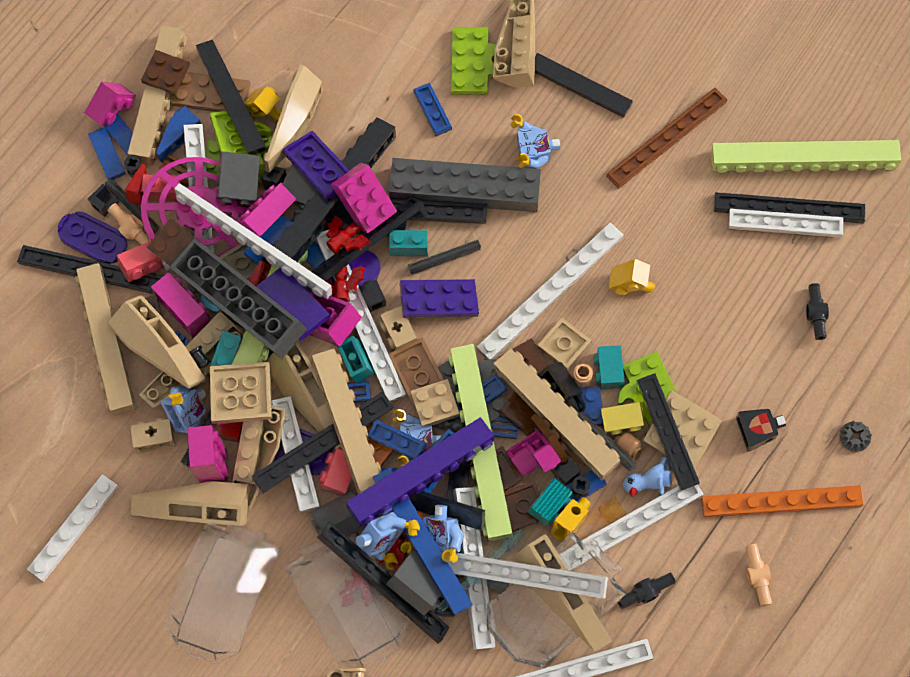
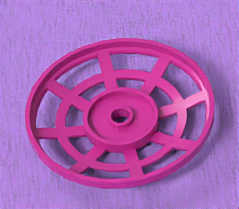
[141,157,253,257]

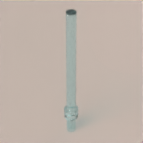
[437,529,525,613]

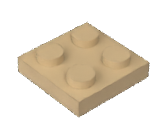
[538,318,592,371]
[411,379,460,428]

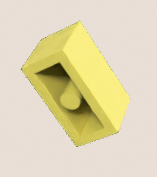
[601,402,646,435]

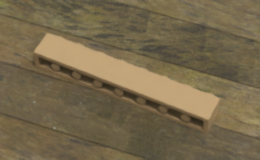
[128,25,187,165]
[75,263,136,415]
[494,348,620,480]
[311,349,381,494]

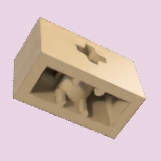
[379,306,417,350]
[131,418,176,453]

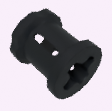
[124,155,141,177]
[189,345,211,369]
[571,476,590,498]

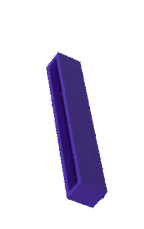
[346,417,494,527]

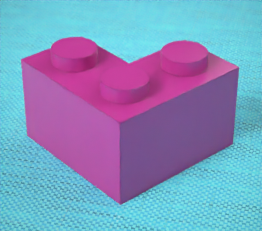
[84,82,136,125]
[505,430,561,476]

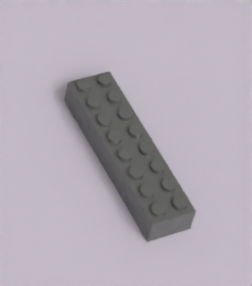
[389,158,541,212]
[170,238,307,359]

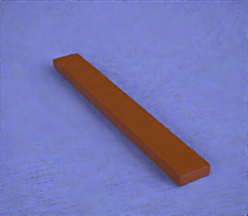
[606,88,728,189]

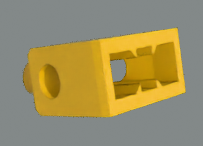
[550,497,591,545]

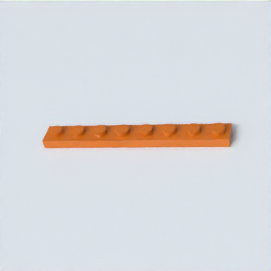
[701,485,863,517]

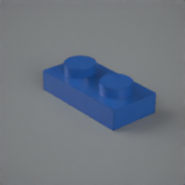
[580,386,604,426]

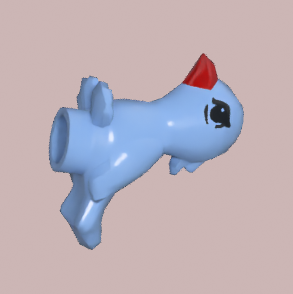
[623,457,672,497]

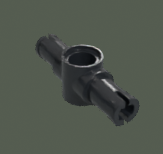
[806,283,829,340]
[617,572,676,609]

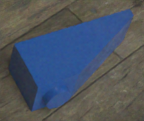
[156,106,201,163]

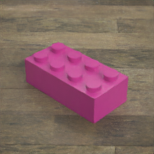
[188,425,229,483]

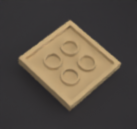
[210,362,272,424]
[642,390,722,469]

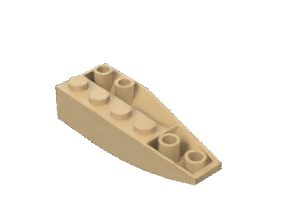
[493,0,535,88]
[263,64,323,172]
[108,295,205,389]
[139,312,244,408]
[265,341,341,449]
[232,406,286,517]
[131,481,249,526]
[513,534,612,652]

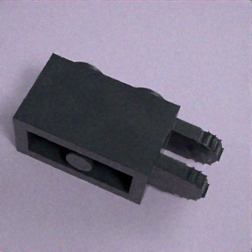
[538,362,586,413]

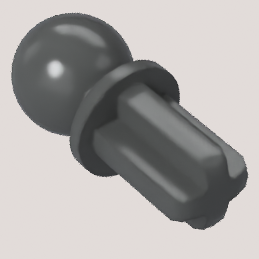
[431,418,465,433]

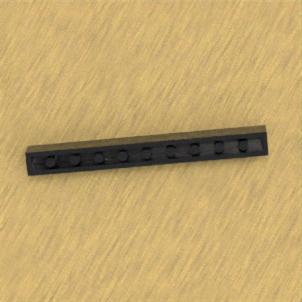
[272,117,396,263]

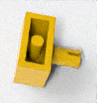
[244,86,281,123]
[608,259,655,295]

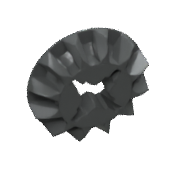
[840,420,872,452]

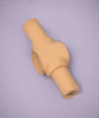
[107,204,150,245]
[745,544,772,606]

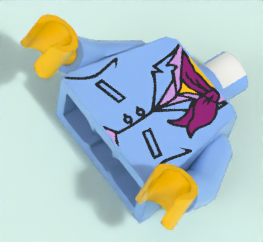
[511,114,560,169]
[160,386,206,433]
[393,409,442,469]
[401,505,464,563]
[356,512,420,569]

